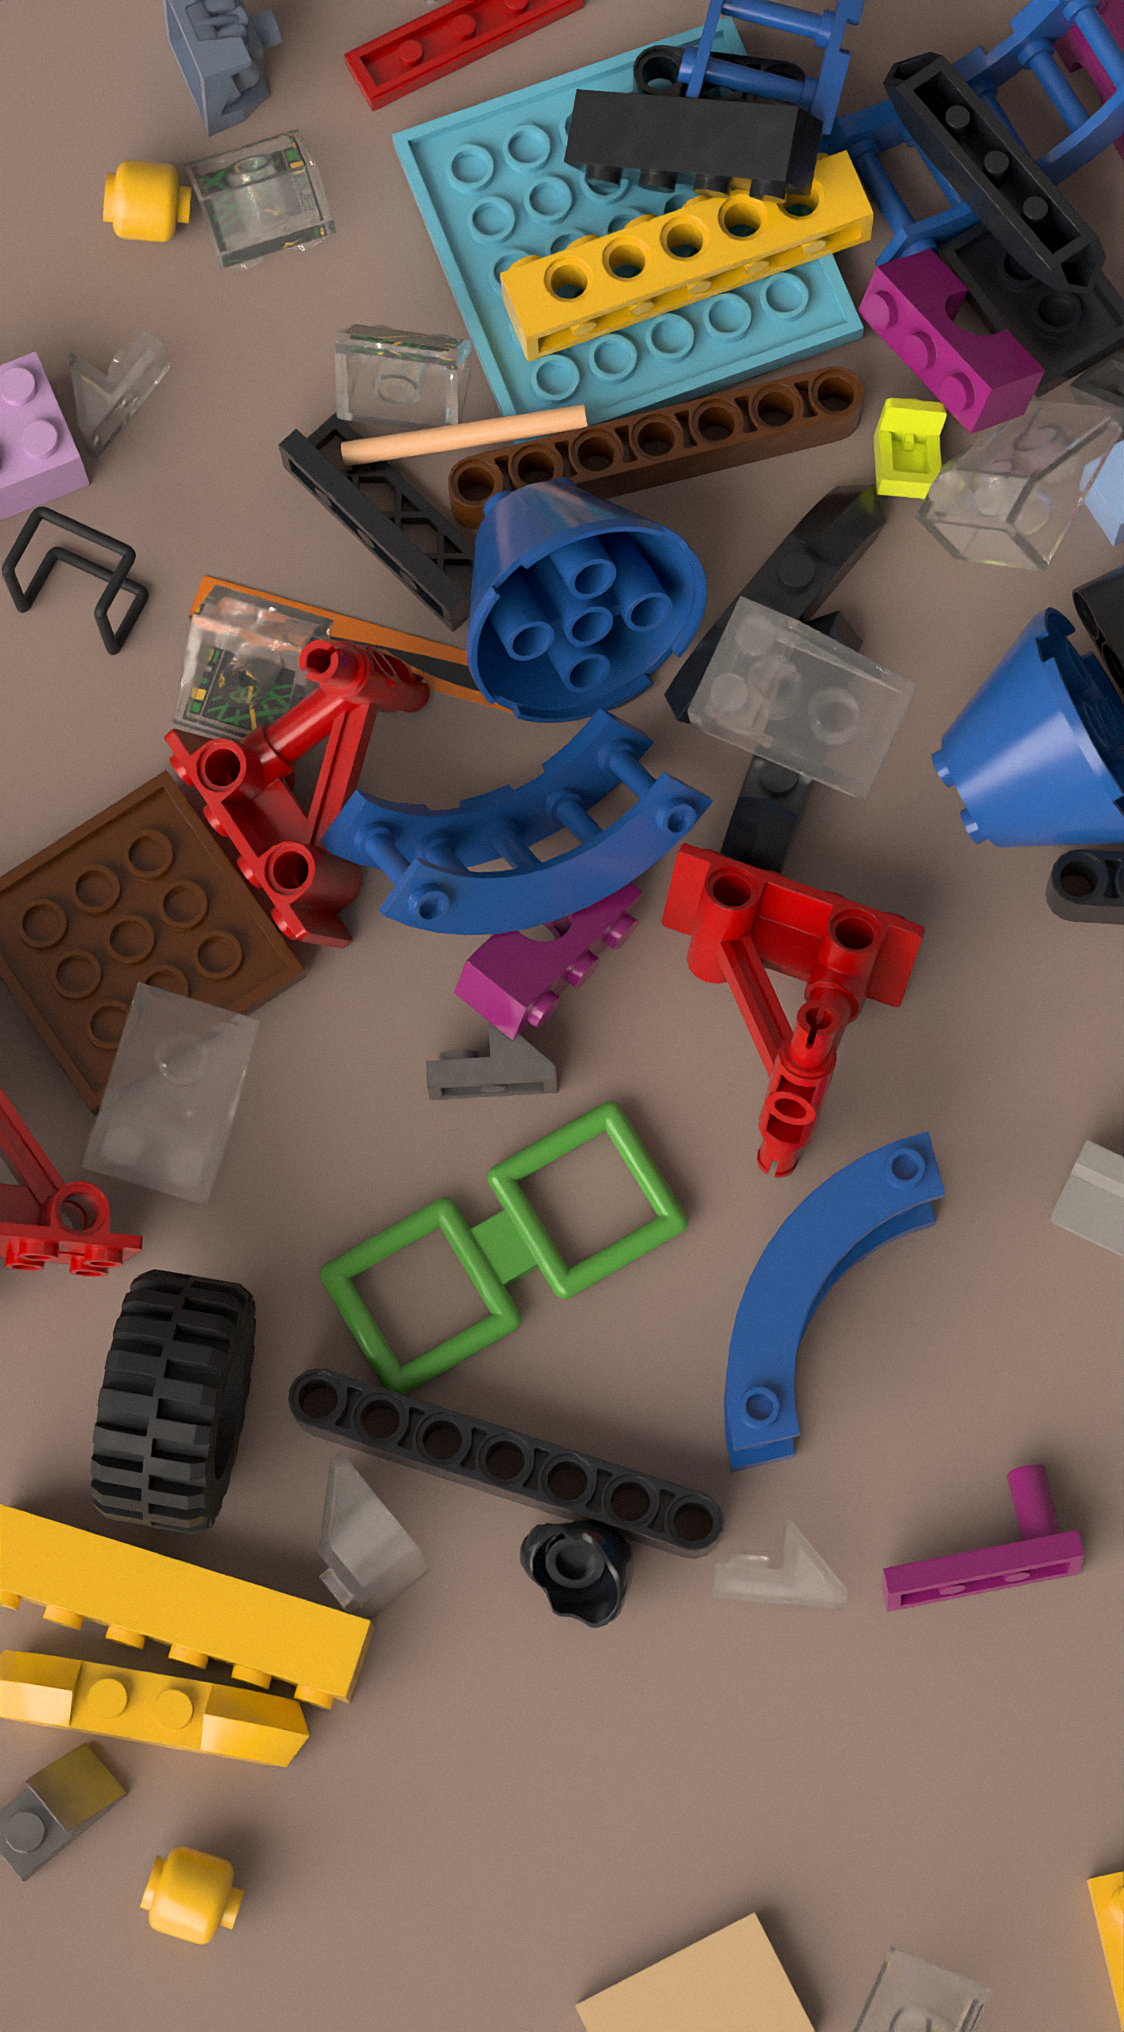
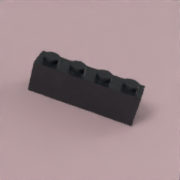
[564,89,823,203]

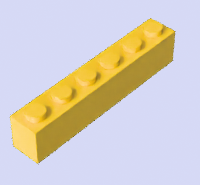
[0,1504,374,1710]

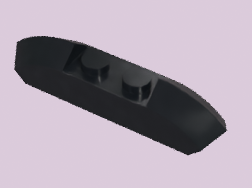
[883,52,1106,295]
[664,484,886,732]
[720,610,863,874]

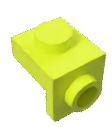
[874,398,947,500]

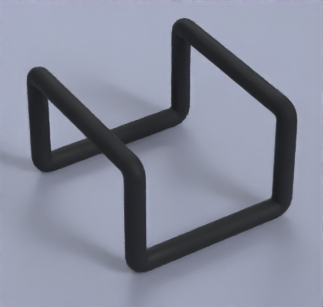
[2,506,149,655]

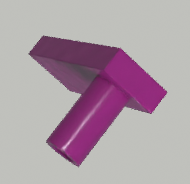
[882,1464,1084,1612]

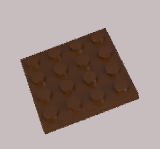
[0,770,307,1116]

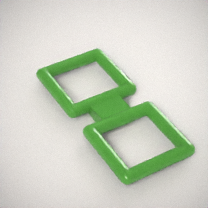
[320,1101,689,1395]

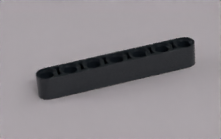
[288,1368,723,1559]

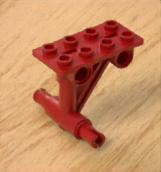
[164,640,430,949]
[661,843,925,1178]
[0,1087,143,1277]

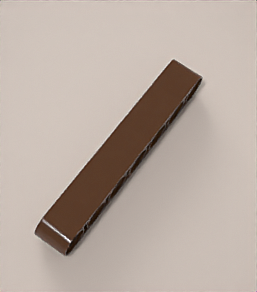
[448,366,864,530]

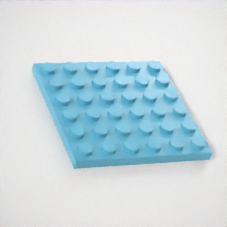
[392,16,864,445]

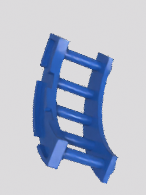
[677,0,865,135]
[818,0,1124,266]
[320,707,713,935]
[723,1131,945,1473]

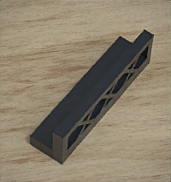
[278,412,475,632]

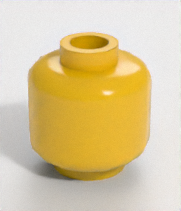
[103,159,192,243]
[140,1846,244,1945]

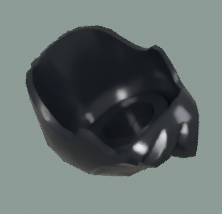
[520,1521,634,1628]

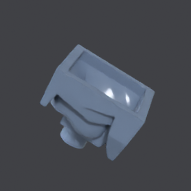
[162,0,282,137]

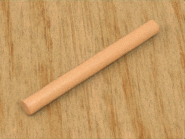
[341,404,589,467]

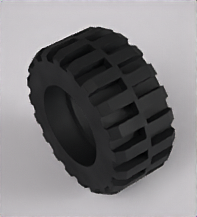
[90,1269,256,1534]

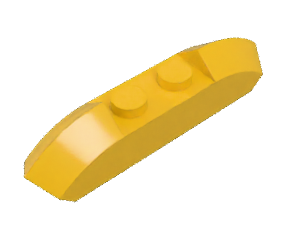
[0,1650,310,1767]

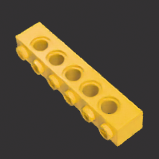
[500,150,874,362]

